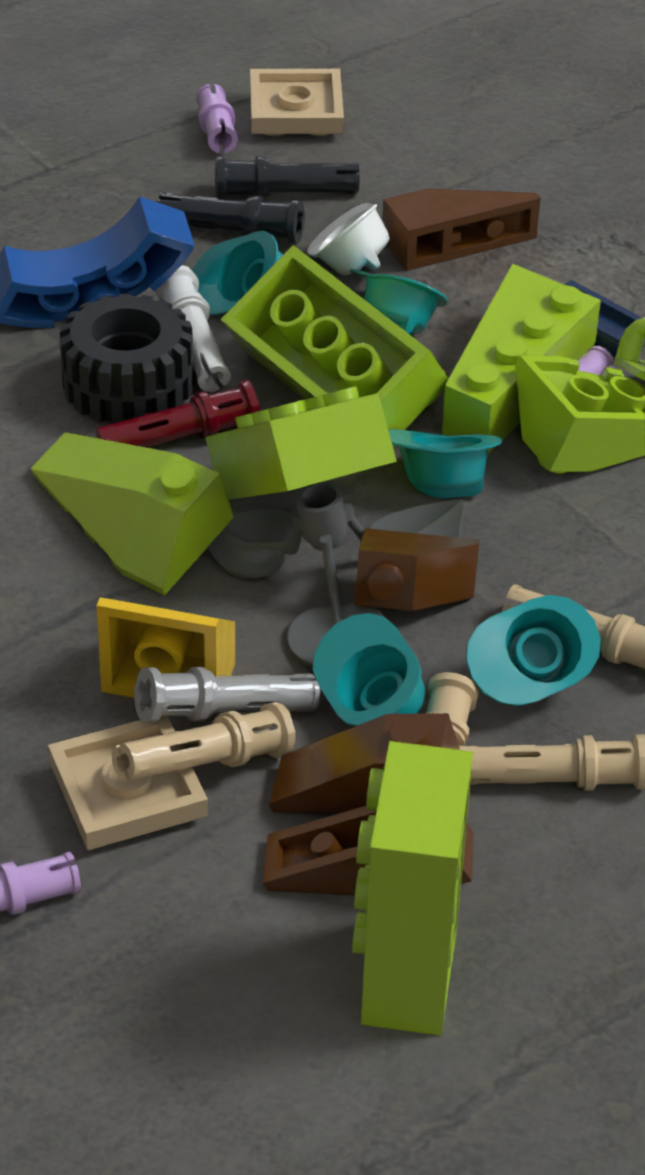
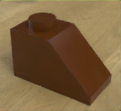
[355,528,480,611]

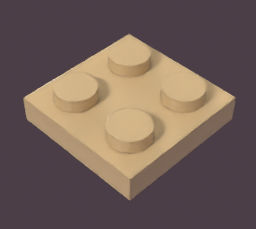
[250,69,344,137]
[48,717,208,851]

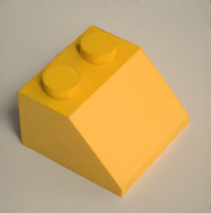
[96,597,235,698]

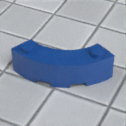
[0,196,195,328]

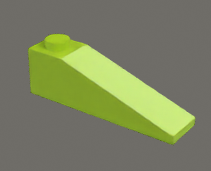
[30,432,234,596]

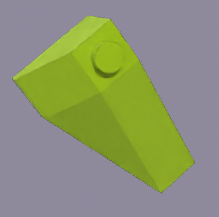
[515,355,645,474]

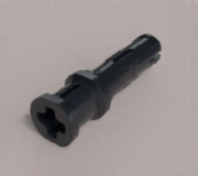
[215,156,360,199]
[157,192,305,244]

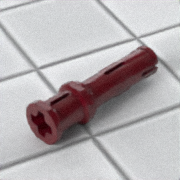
[95,380,260,448]

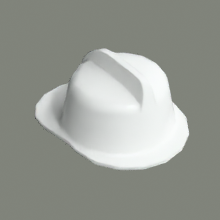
[307,203,389,276]

